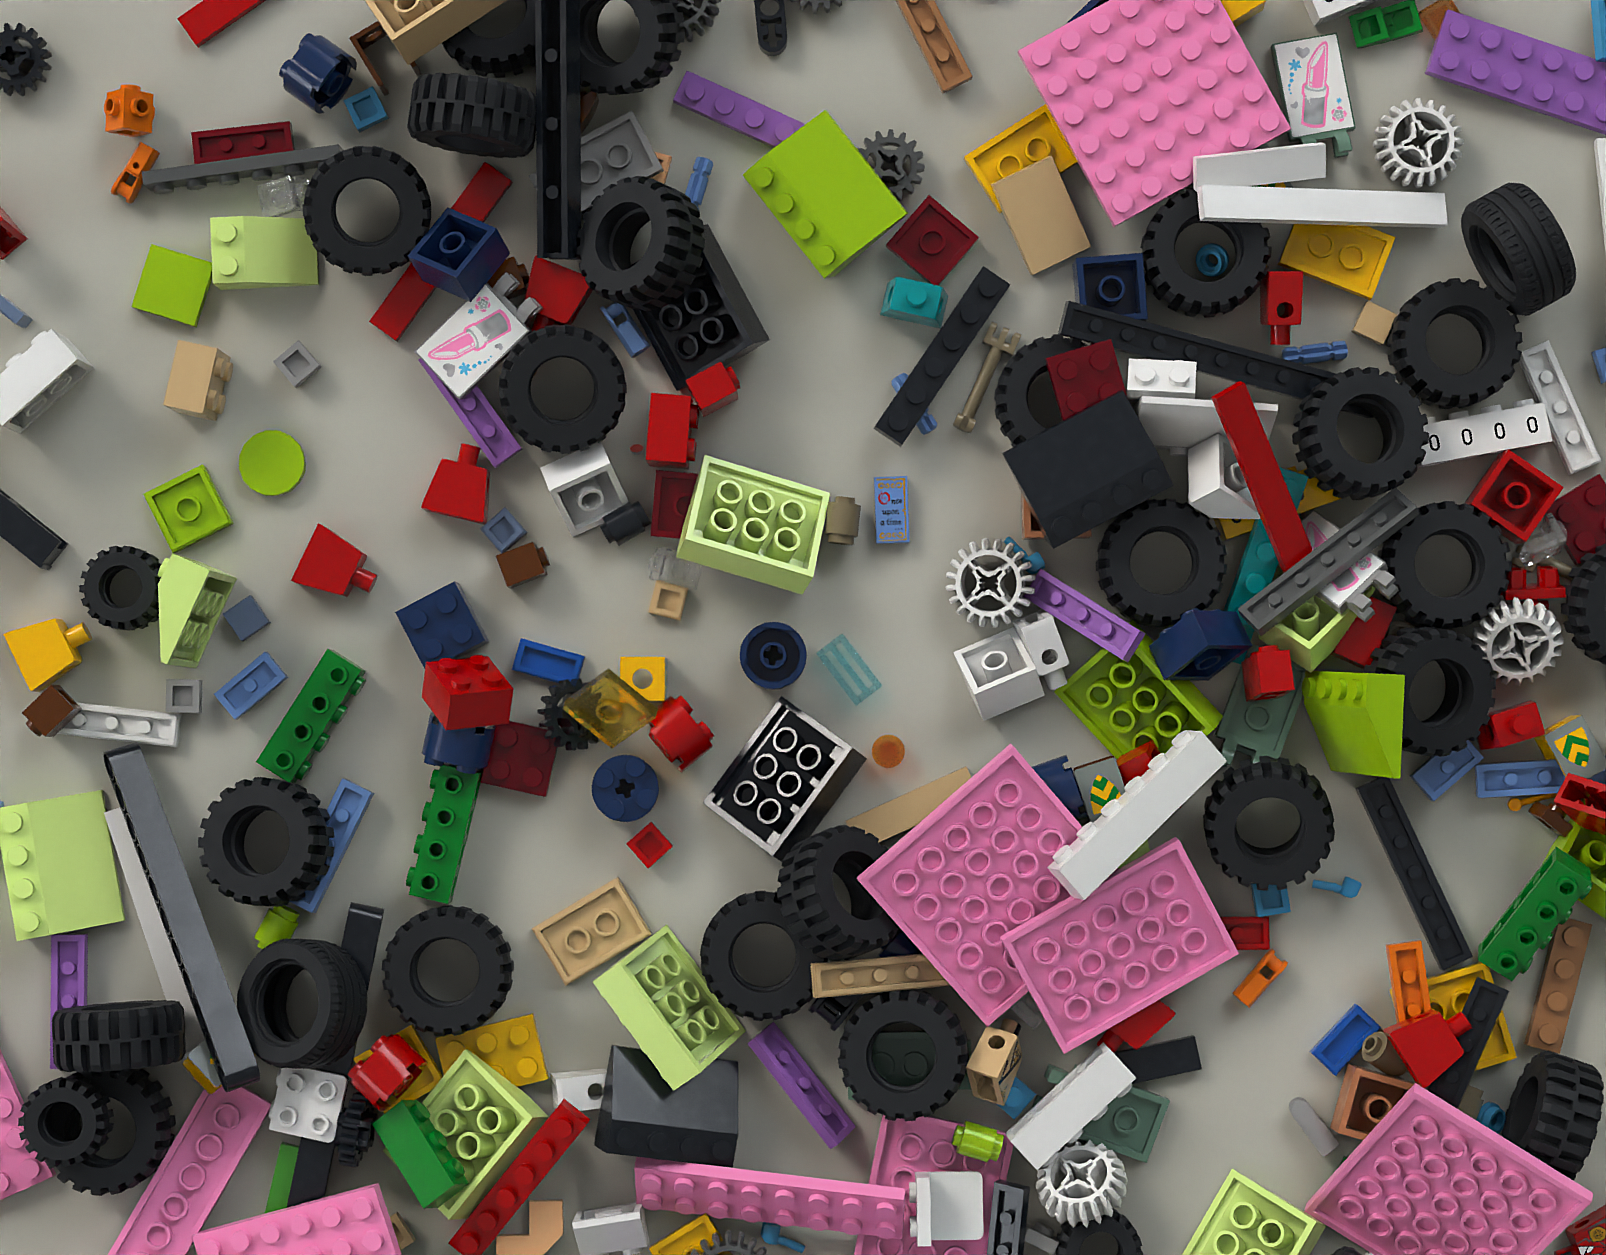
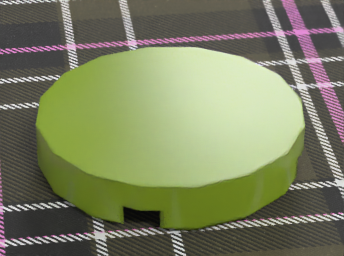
[239,430,306,496]

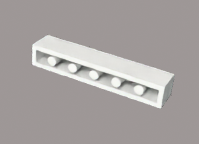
[1047,730,1227,900]

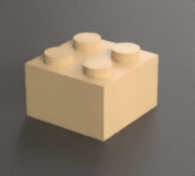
[163,340,233,421]

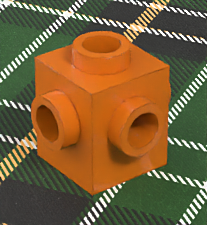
[104,84,155,137]

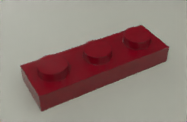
[191,121,295,164]

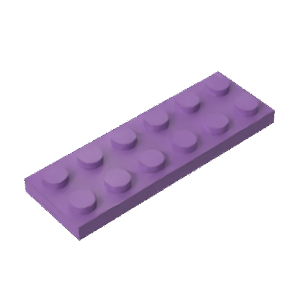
[1425,9,1606,135]

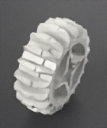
[1373,98,1464,188]
[946,538,1036,628]
[1471,597,1564,686]
[1036,1140,1128,1228]

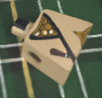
[966,1019,1022,1106]

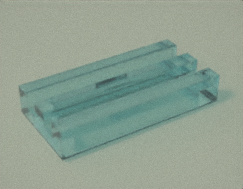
[816,633,882,706]

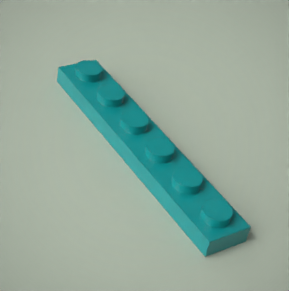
[1223,467,1308,664]

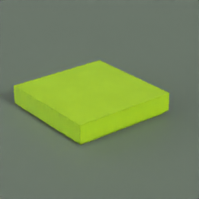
[131,244,212,328]
[143,464,234,553]

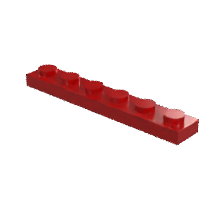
[448,1099,590,1255]

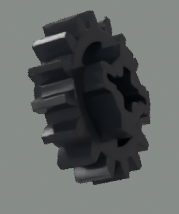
[0,23,52,96]
[537,678,610,751]
[334,1092,378,1168]

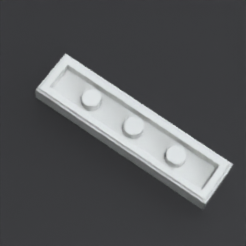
[1193,142,1326,192]
[1519,340,1601,475]
[57,702,182,747]

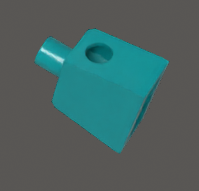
[880,277,948,329]

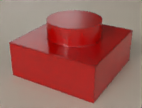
[626,821,673,868]

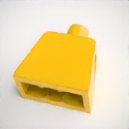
[3,618,92,692]

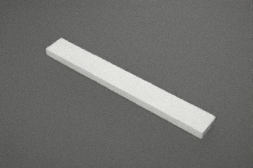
[1197,185,1448,228]
[104,807,205,1059]

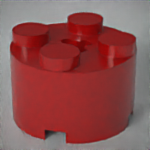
[639,695,714,773]
[347,1034,428,1112]

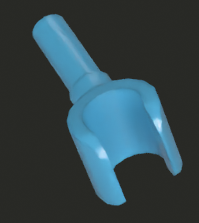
[1004,536,1045,574]
[1312,876,1362,898]
[761,1222,805,1253]

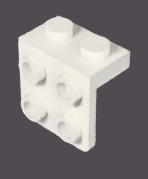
[1127,358,1197,406]
[269,1068,348,1143]
[909,1171,984,1247]

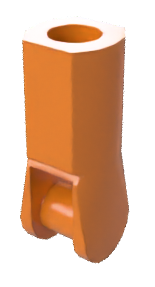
[111,142,160,204]
[1232,949,1288,1008]

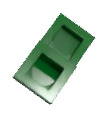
[1348,0,1424,49]

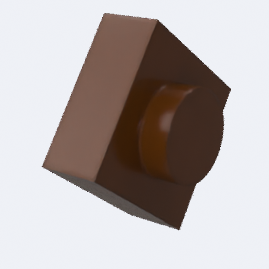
[1528,801,1573,837]

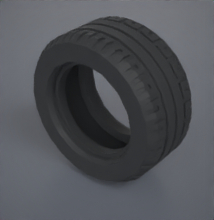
[1461,182,1576,316]
[237,939,368,1069]

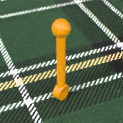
[1507,793,1557,811]

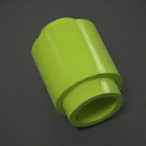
[254,905,300,949]
[952,1120,1004,1162]

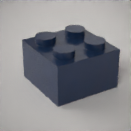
[408,207,510,302]
[1072,253,1148,321]
[395,581,489,669]
[1149,608,1253,681]

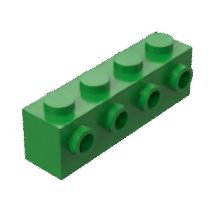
[256,649,366,783]
[406,764,483,904]
[1478,847,1593,981]

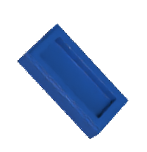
[512,638,585,683]
[1309,1004,1381,1076]

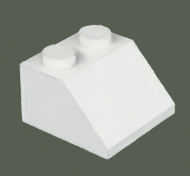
[1187,433,1260,519]
[540,442,629,537]
[953,627,1045,721]
[572,1202,649,1255]

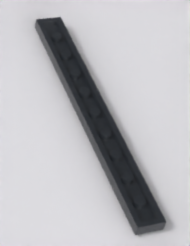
[1058,301,1373,418]

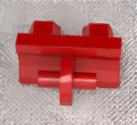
[1500,566,1566,610]

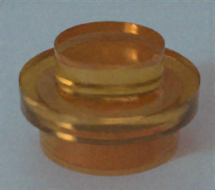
[872,735,905,768]

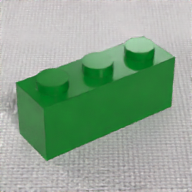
[372,1100,469,1209]

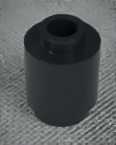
[600,501,651,546]

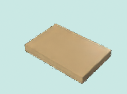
[990,156,1091,275]
[532,877,652,986]

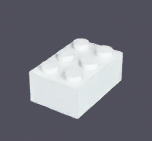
[0,329,94,433]

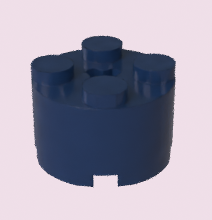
[279,33,357,114]
[740,622,807,690]
[422,712,496,774]
[592,755,659,822]
[1032,755,1089,821]

